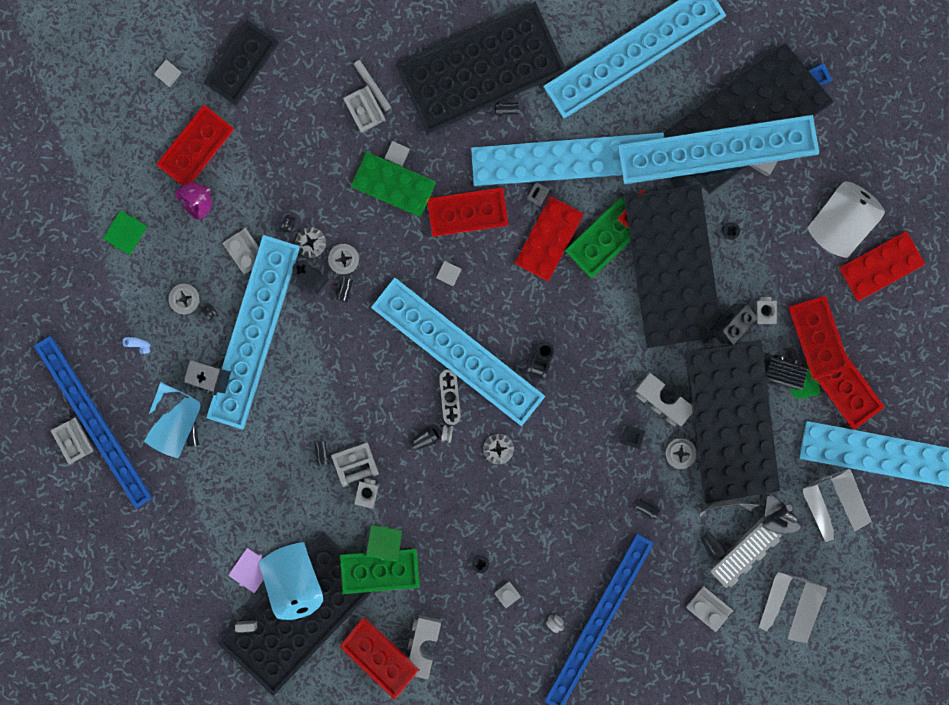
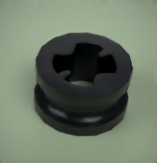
[281,214,296,233]
[722,222,740,240]
[200,302,219,321]
[472,555,489,573]

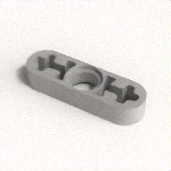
[440,369,461,425]

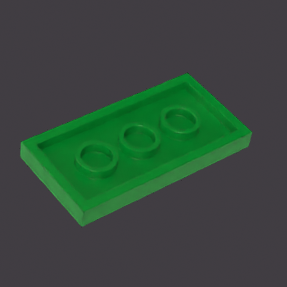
[351,152,436,218]
[565,198,630,278]
[340,549,420,594]

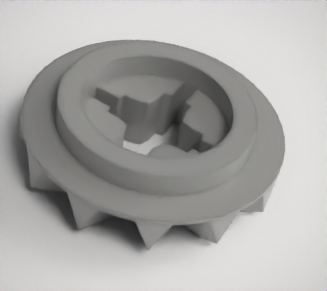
[295,227,326,258]
[328,244,359,274]
[169,284,200,314]
[483,434,514,464]
[665,438,696,469]

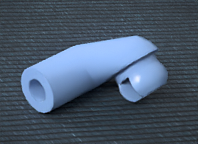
[123,337,151,354]

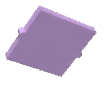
[228,548,264,593]

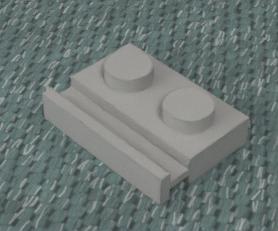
[343,85,386,133]
[223,228,259,275]
[51,417,95,464]
[686,586,733,632]

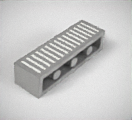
[708,517,782,588]

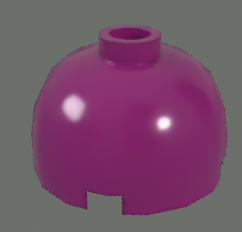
[174,182,212,221]

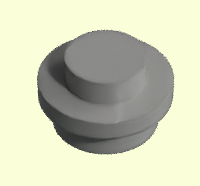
[546,615,564,633]

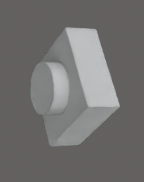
[494,581,521,608]

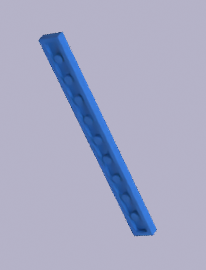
[34,336,153,509]
[544,533,654,705]

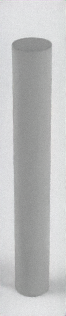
[354,60,392,112]

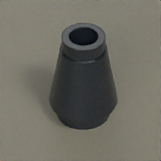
[410,426,439,451]
[700,532,727,561]

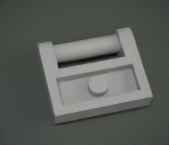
[331,442,379,487]

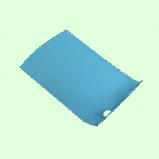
[144,382,200,458]
[259,542,323,620]

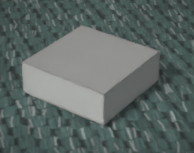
[154,60,182,87]
[385,141,410,167]
[436,261,462,287]
[235,620,257,632]

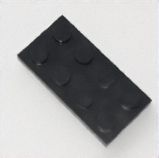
[204,20,279,106]

